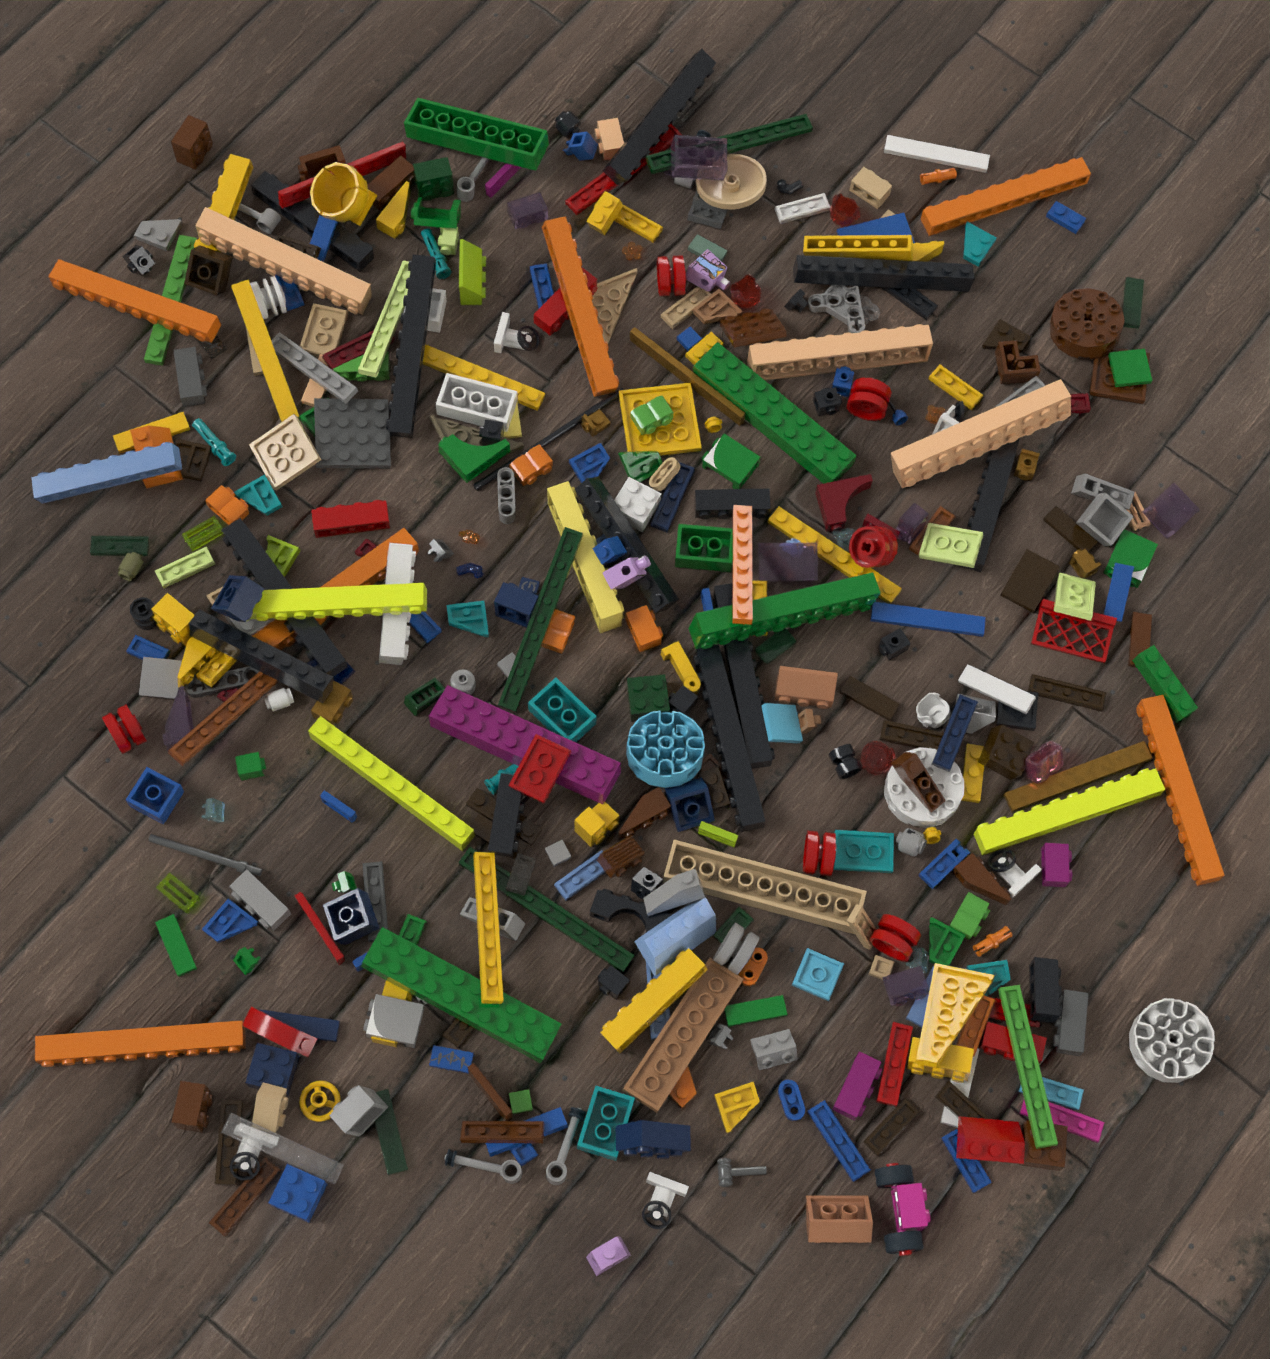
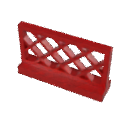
[1031,599,1117,664]

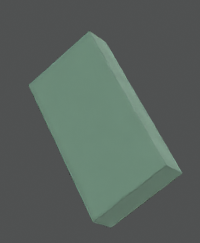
[688,234,727,262]

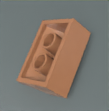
[774,666,838,709]
[806,1196,873,1243]

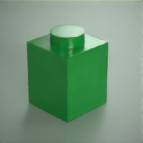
[235,752,266,781]

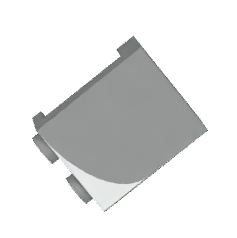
[363,994,424,1048]

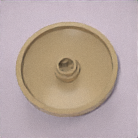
[696,154,767,209]

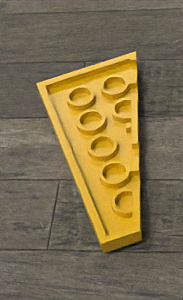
[915,963,995,1068]

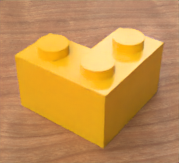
[575,802,619,847]

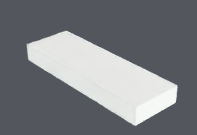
[775,193,831,224]

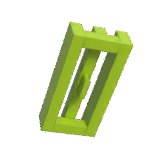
[698,821,738,848]

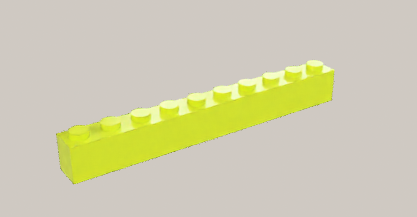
[246,583,427,622]
[308,716,475,851]
[974,768,1165,856]

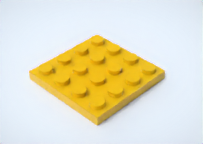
[619,383,702,456]

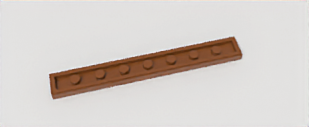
[168,671,279,766]

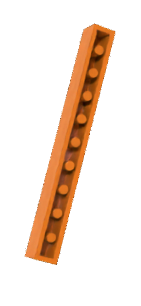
[921,157,1091,236]
[542,216,619,397]
[48,259,221,343]
[252,528,419,650]
[1136,695,1225,886]
[35,1021,246,1067]

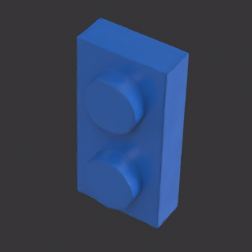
[1046,201,1086,234]

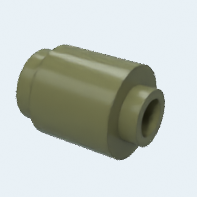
[118,552,144,581]

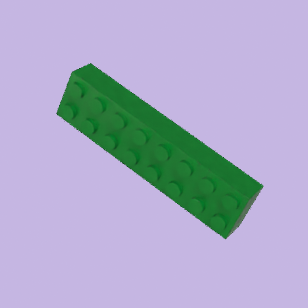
[404,98,549,171]

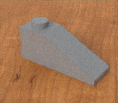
[1071,474,1135,510]
[643,869,705,916]
[460,897,525,941]

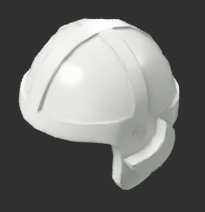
[916,693,950,728]

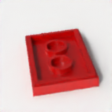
[508,734,571,804]

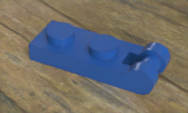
[918,839,971,889]

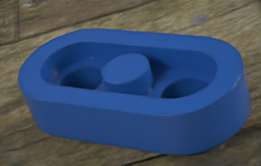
[778,1080,805,1121]

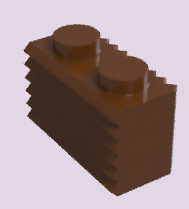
[597,835,645,879]

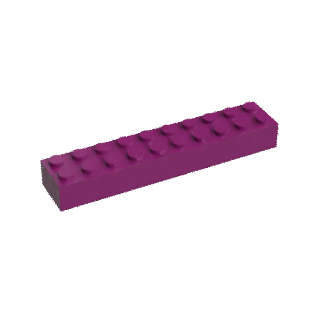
[429,685,621,804]

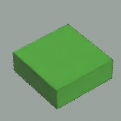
[509,1089,533,1114]

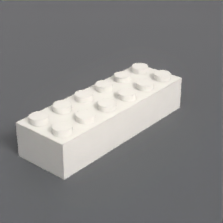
[379,543,416,665]

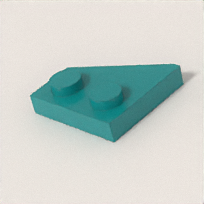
[963,221,997,267]
[447,601,489,637]

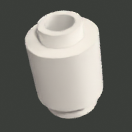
[264,688,294,712]

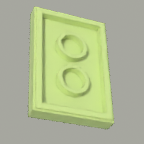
[919,523,983,568]
[1054,573,1096,621]

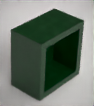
[413,157,454,201]
[626,674,670,722]

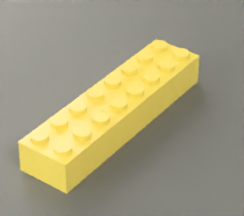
[547,481,624,633]

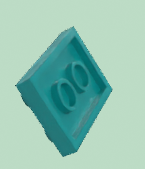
[833,830,894,873]

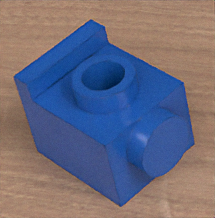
[832,366,854,397]

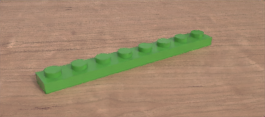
[144,235,197,366]
[999,985,1058,1149]

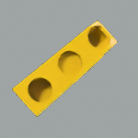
[660,641,701,694]

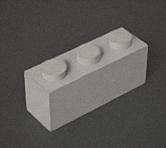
[229,869,291,931]

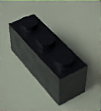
[1029,957,1062,1023]

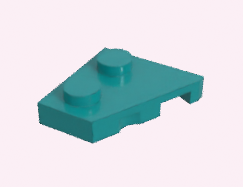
[234,474,283,516]
[967,960,1011,996]

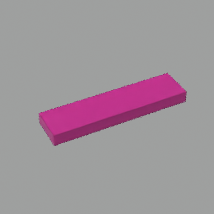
[1019,1100,1105,1143]

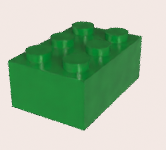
[675,524,733,572]

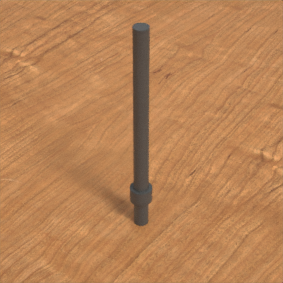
[149,834,263,876]

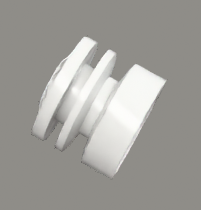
[250,276,287,320]

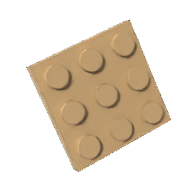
[249,414,321,491]

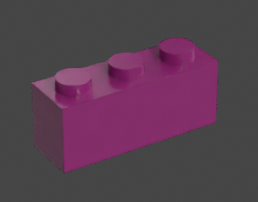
[832,1051,882,1120]

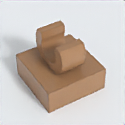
[798,709,821,734]

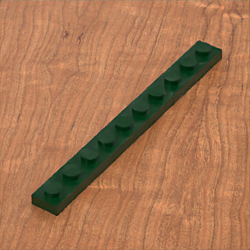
[645,114,813,174]
[498,527,583,712]
[458,847,634,973]

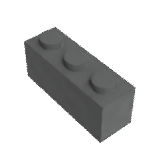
[173,347,208,407]
[1053,989,1088,1056]

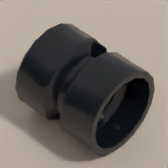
[130,597,157,630]
[828,744,863,780]

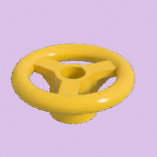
[299,1081,341,1122]

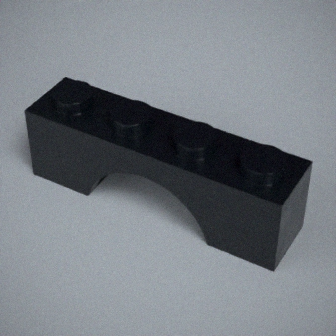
[590,889,672,933]

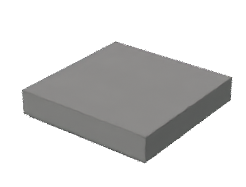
[139,657,182,699]

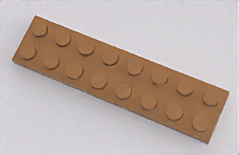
[623,958,744,1113]

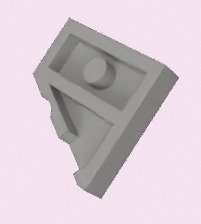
[134,219,182,251]

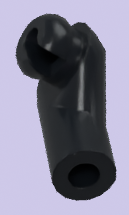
[777,179,803,194]

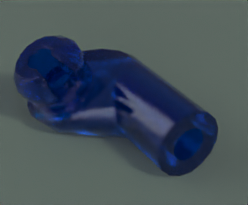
[456,563,484,579]

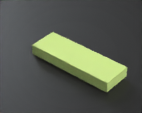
[155,546,215,589]

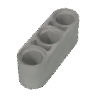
[497,467,516,524]

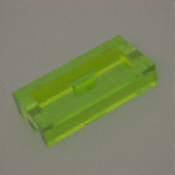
[182,516,223,552]
[156,872,200,914]

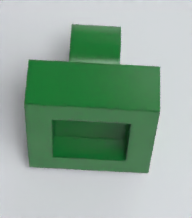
[332,871,357,893]
[233,947,261,975]

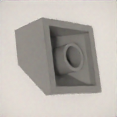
[955,694,996,734]

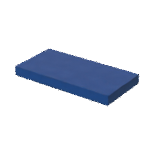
[836,213,915,244]

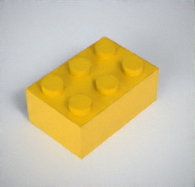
[907,1037,974,1083]

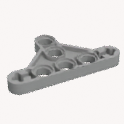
[808,285,865,333]

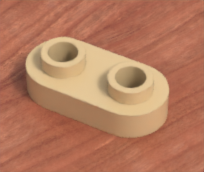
[649,457,680,491]

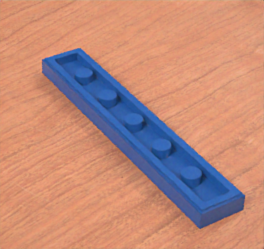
[871,602,986,637]

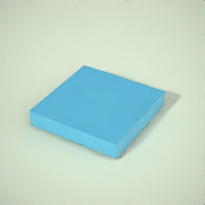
[761,703,803,743]
[792,948,844,1001]

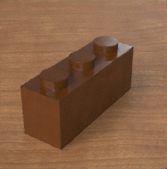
[367,156,415,210]

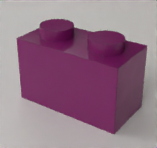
[1041,843,1072,887]

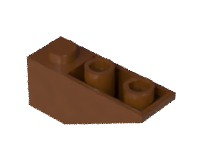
[891,752,946,813]
[618,787,671,840]
[952,853,1011,905]

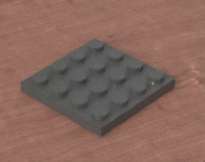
[314,398,391,469]

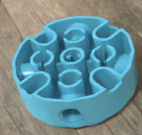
[626,710,705,788]

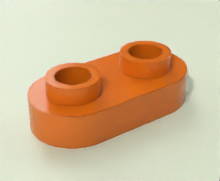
[739,948,768,986]

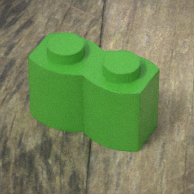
[630,395,674,435]
[950,892,990,940]

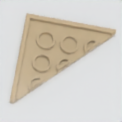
[592,268,638,344]

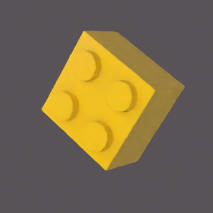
[151,593,195,646]

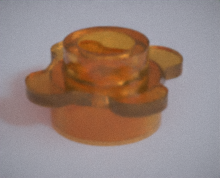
[925,405,945,424]

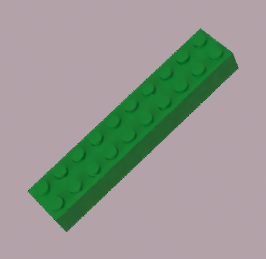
[693,342,857,484]
[688,572,881,649]
[361,927,562,1063]

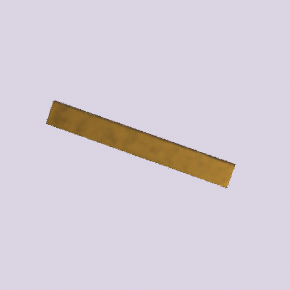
[630,327,745,426]
[1004,741,1152,812]

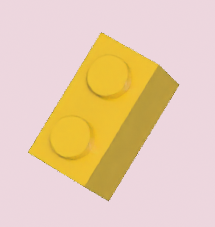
[586,191,623,236]

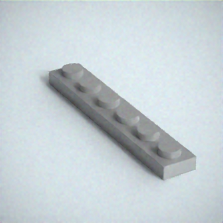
[271,332,358,404]

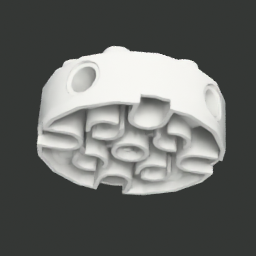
[884,747,964,828]
[1129,998,1215,1083]

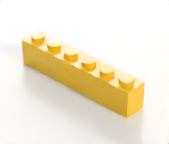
[194,154,254,253]
[803,235,913,261]
[600,948,708,1054]

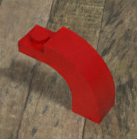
[242,1006,317,1057]

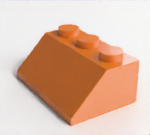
[130,425,183,489]

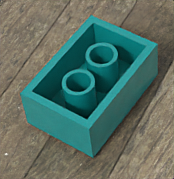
[528,677,597,742]
[577,1085,635,1161]

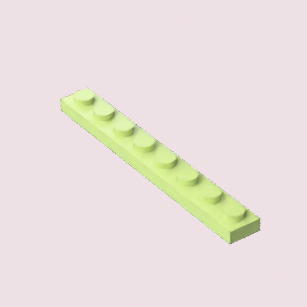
[358,261,410,377]

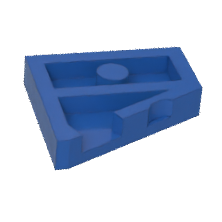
[569,443,610,483]

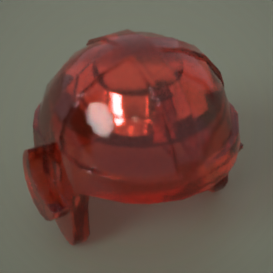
[829,193,861,226]
[731,274,761,309]
[860,741,896,775]

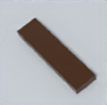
[460,1121,545,1143]
[209,1157,281,1237]

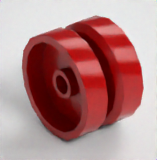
[657,255,686,297]
[846,378,892,421]
[849,526,898,568]
[102,704,147,754]
[803,830,836,876]
[869,914,921,962]

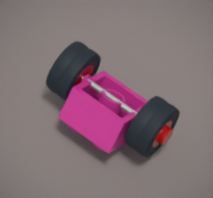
[875,1163,930,1256]

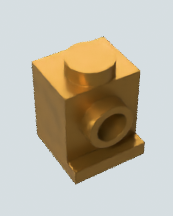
[1014,449,1040,480]
[1069,549,1101,579]

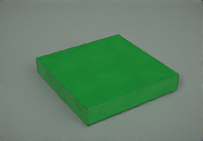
[1108,349,1152,387]

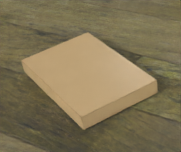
[300,303,349,357]

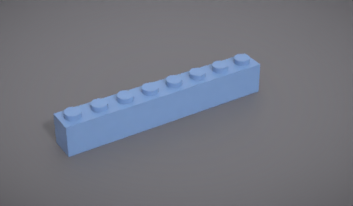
[31,442,182,504]

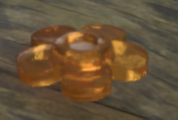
[622,242,642,260]
[459,529,480,544]

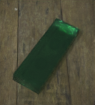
[1122,277,1144,329]
[90,536,149,556]

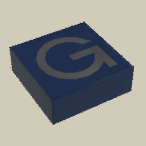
[519,577,540,594]

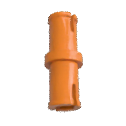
[920,167,957,185]
[973,926,1012,957]

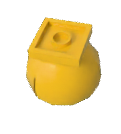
[310,162,377,226]

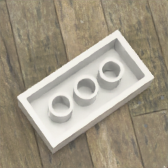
[436,373,518,432]

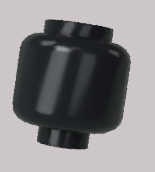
[555,111,581,137]

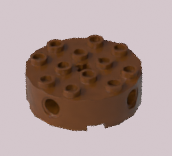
[1050,288,1125,359]

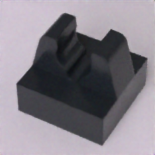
[784,289,808,313]

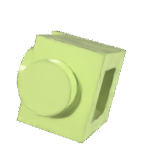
[438,227,459,255]

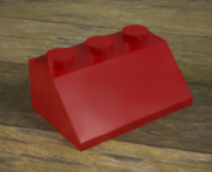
[956,1116,1025,1164]

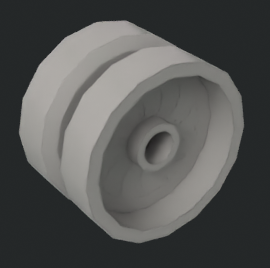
[713,922,760,975]

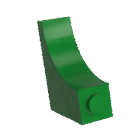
[438,434,510,483]

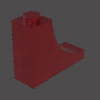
[815,474,873,532]

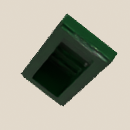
[404,677,445,716]

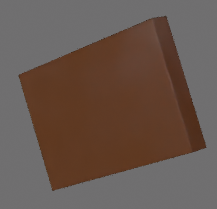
[467,1063,513,1121]

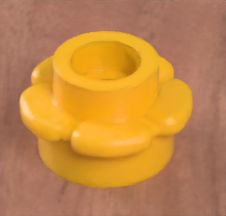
[705,416,722,433]
[923,827,941,844]

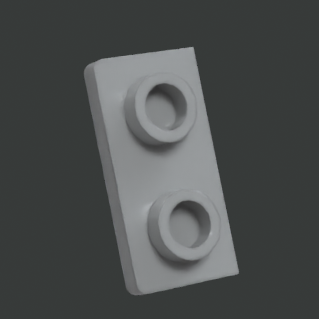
[750,1029,798,1070]

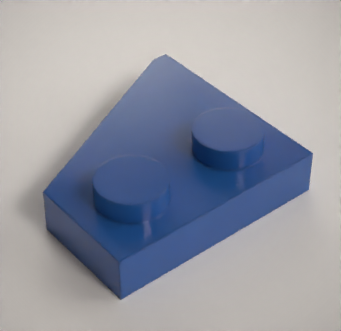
[202,899,258,943]

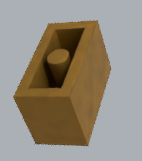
[311,680,353,726]

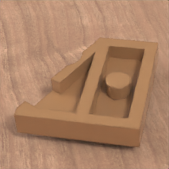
[692,289,742,324]

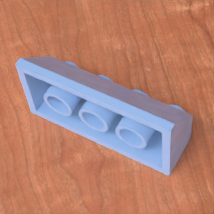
[634,897,716,976]

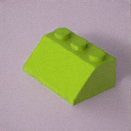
[459,239,486,305]

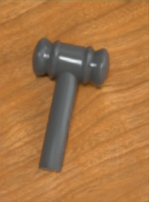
[717,1157,767,1187]

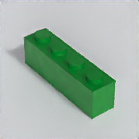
[1132,645,1198,723]

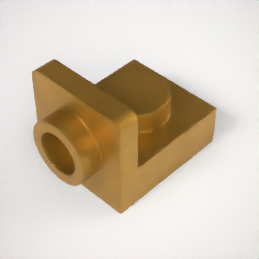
[581,409,611,437]

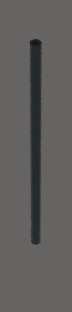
[473,388,624,491]

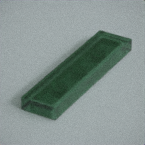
[375,1089,408,1176]

